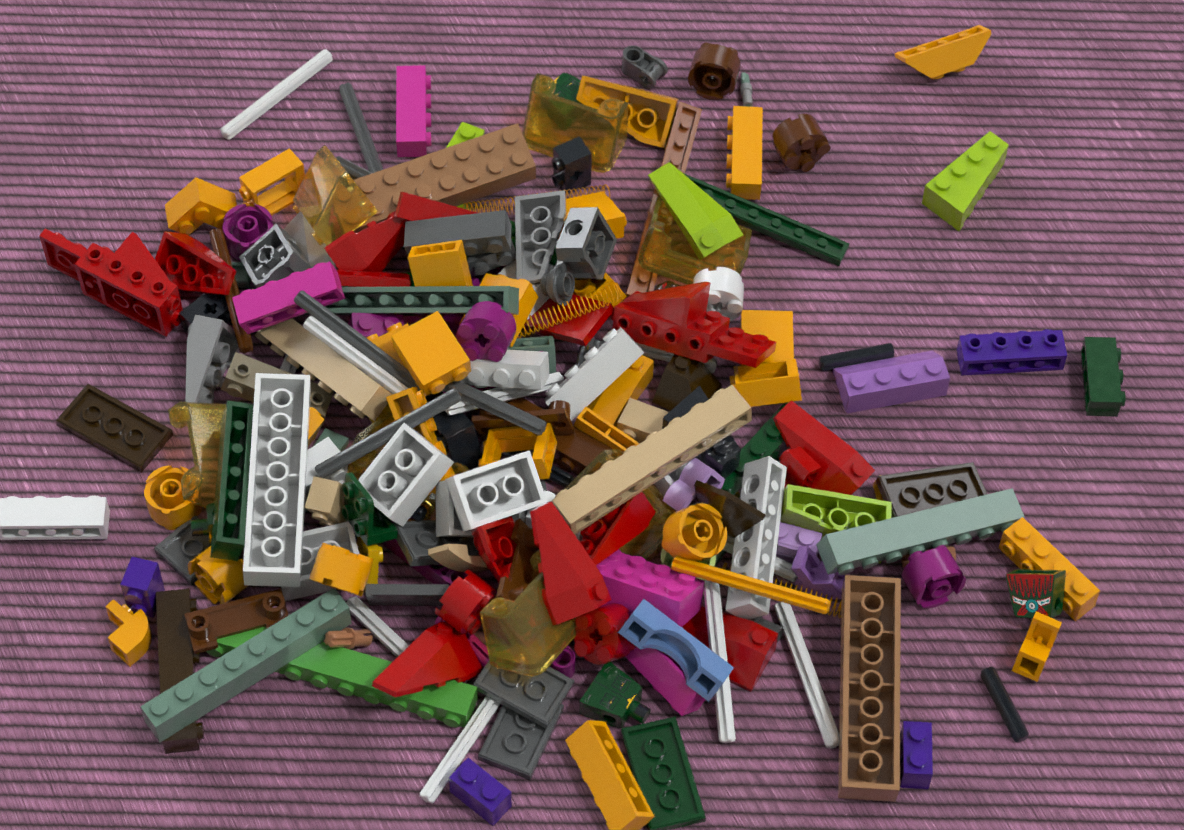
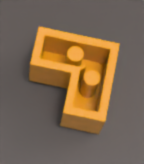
[165,177,237,235]

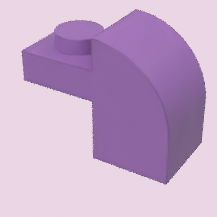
[791,546,850,600]

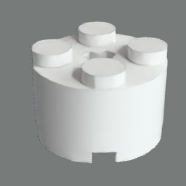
[693,267,744,321]

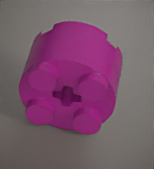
[223,204,274,261]
[456,301,516,362]
[901,545,966,608]

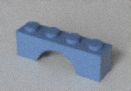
[618,599,734,702]

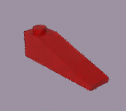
[324,211,408,287]
[155,231,236,295]
[773,400,875,495]
[580,492,656,565]
[530,501,612,625]
[471,516,549,627]
[682,606,778,692]
[372,622,482,697]

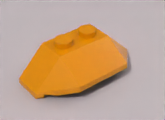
[894,25,991,79]

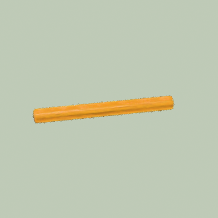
[671,556,830,614]

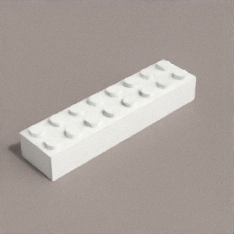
[243,373,311,587]

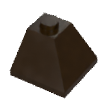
[652,354,722,412]
[694,480,766,538]

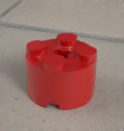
[435,570,499,635]
[574,603,636,665]

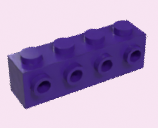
[956,329,1067,376]

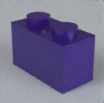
[120,557,165,618]
[900,721,933,789]
[449,758,512,826]

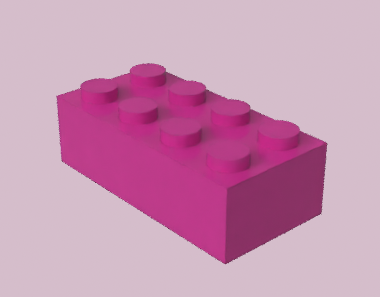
[596,549,705,627]

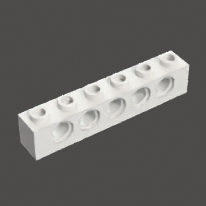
[726,456,787,620]

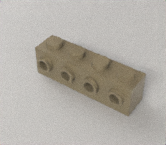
[221,352,334,418]

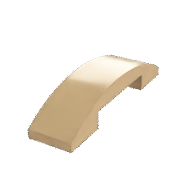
[428,544,489,573]

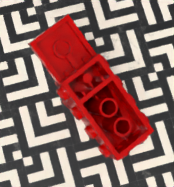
[39,229,183,337]
[611,281,776,368]

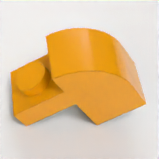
[105,599,152,667]
[1012,612,1062,682]

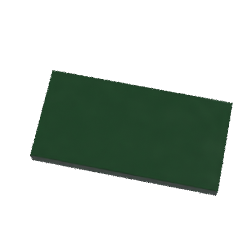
[621,716,706,830]

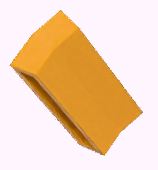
[574,407,640,457]

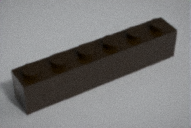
[156,588,204,754]

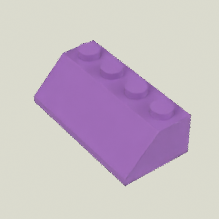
[832,351,950,414]

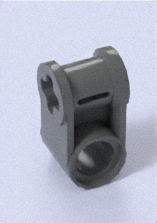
[621,45,668,89]

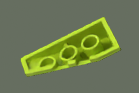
[648,162,743,261]

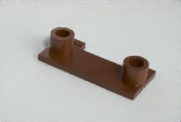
[472,400,575,442]
[496,519,542,622]
[184,589,288,654]

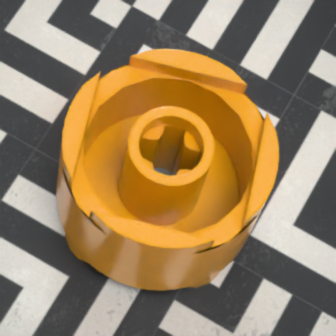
[144,465,202,530]
[662,503,727,562]
[309,543,373,597]
[188,546,249,604]

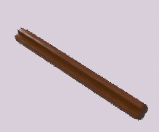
[209,228,253,354]

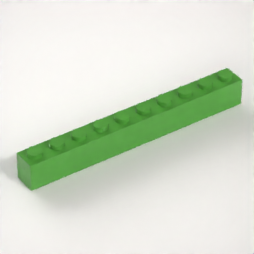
[207,626,478,728]

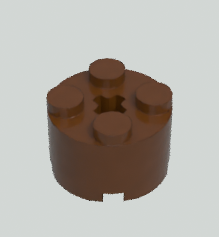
[688,42,741,100]
[772,114,831,172]

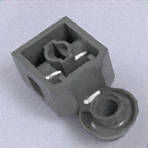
[541,207,617,306]
[239,223,312,315]

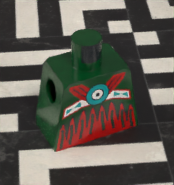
[1006,569,1066,622]

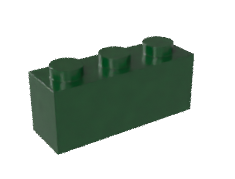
[1080,337,1126,417]

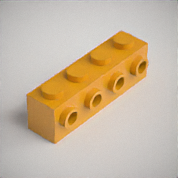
[726,106,763,200]
[386,387,455,498]
[999,517,1100,622]
[565,720,655,830]

